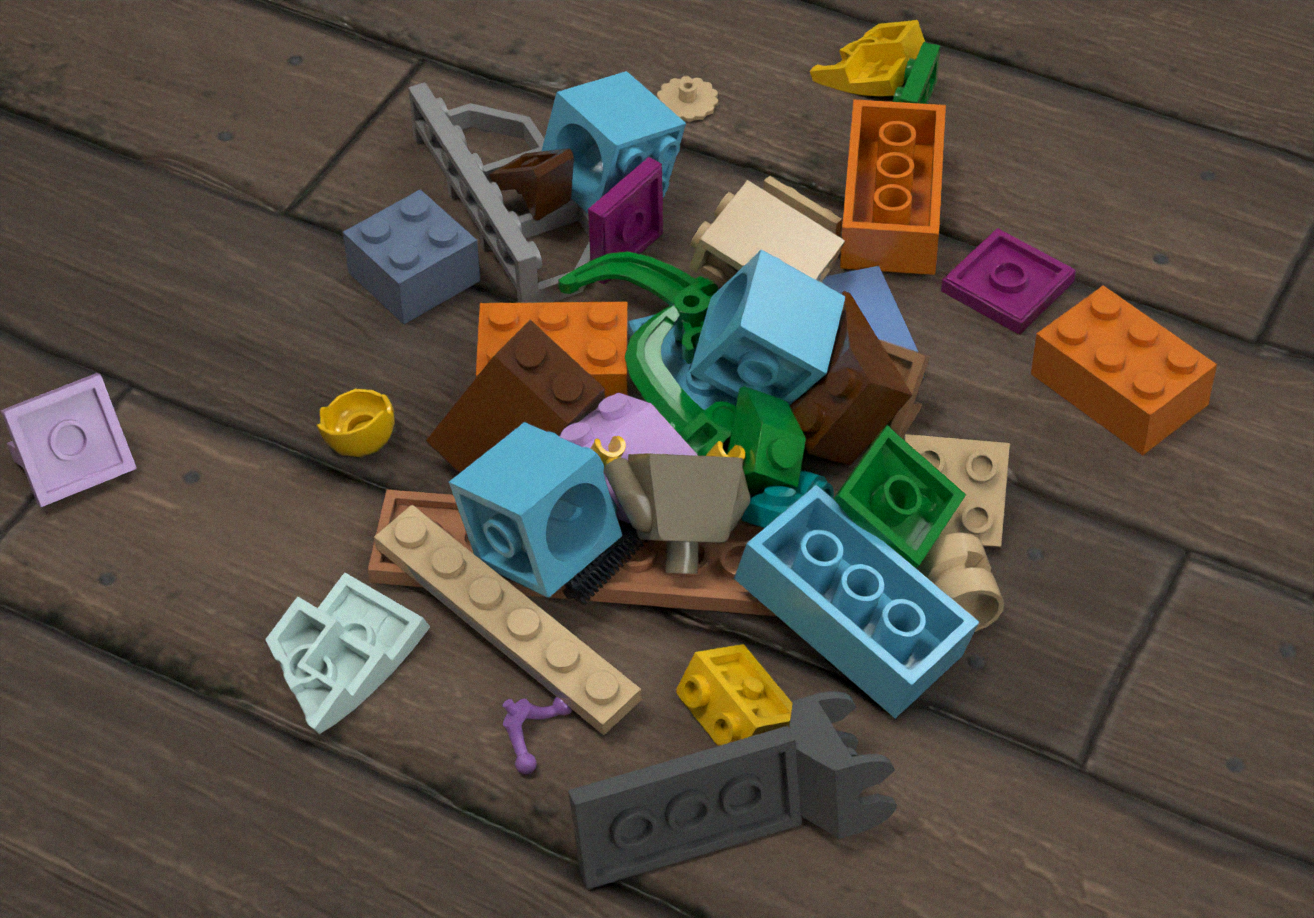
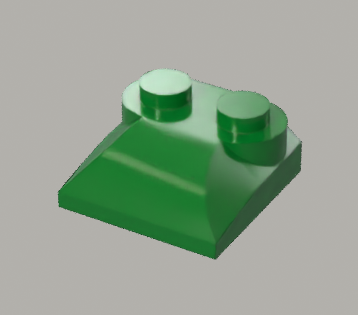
[833,425,966,568]

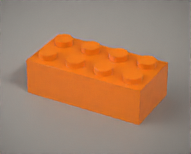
[840,99,946,275]

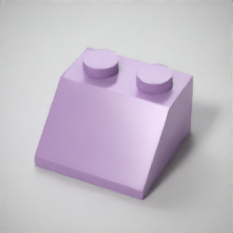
[559,393,698,523]

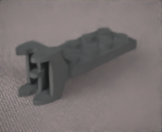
[568,691,897,889]

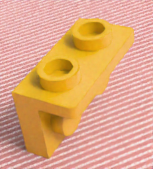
[676,644,793,746]

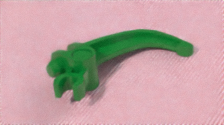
[558,252,719,364]
[624,305,736,456]

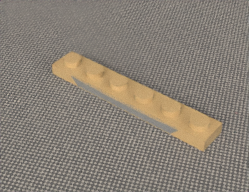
[374,505,642,735]

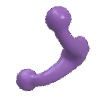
[503,697,572,775]

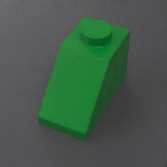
[728,386,806,495]

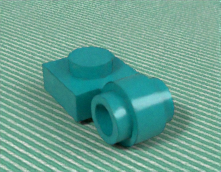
[742,471,834,528]

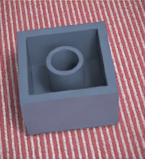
[343,190,481,324]

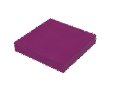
[588,157,663,285]
[941,228,1076,335]

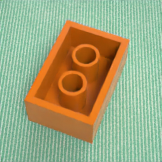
[1031,285,1217,456]
[476,302,629,398]

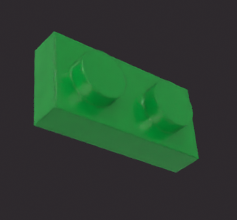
[893,42,940,104]

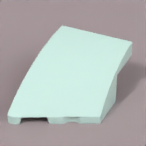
[265,572,430,734]

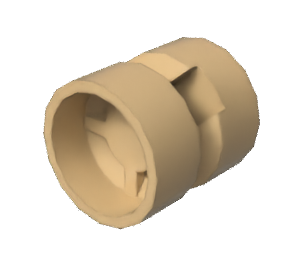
[918,533,1004,632]

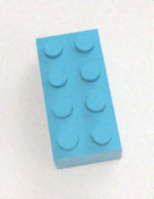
[734,485,979,719]

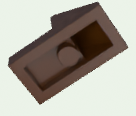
[489,148,574,221]

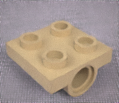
[905,434,1010,548]

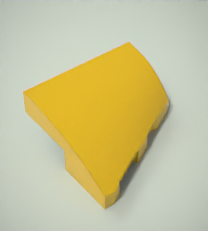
[810,20,925,96]

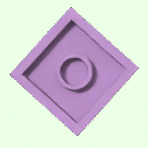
[0,373,137,507]

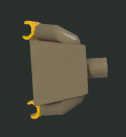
[590,436,751,574]

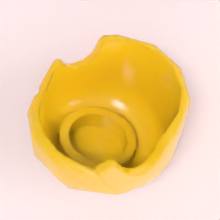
[316,389,394,457]

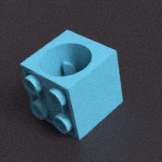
[542,71,686,213]
[689,249,845,405]
[449,422,622,598]

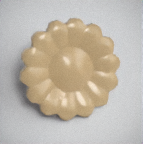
[657,76,718,122]

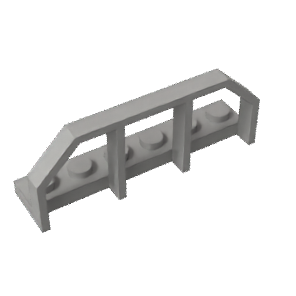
[408,82,590,303]

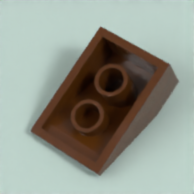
[789,291,913,466]
[426,320,605,473]

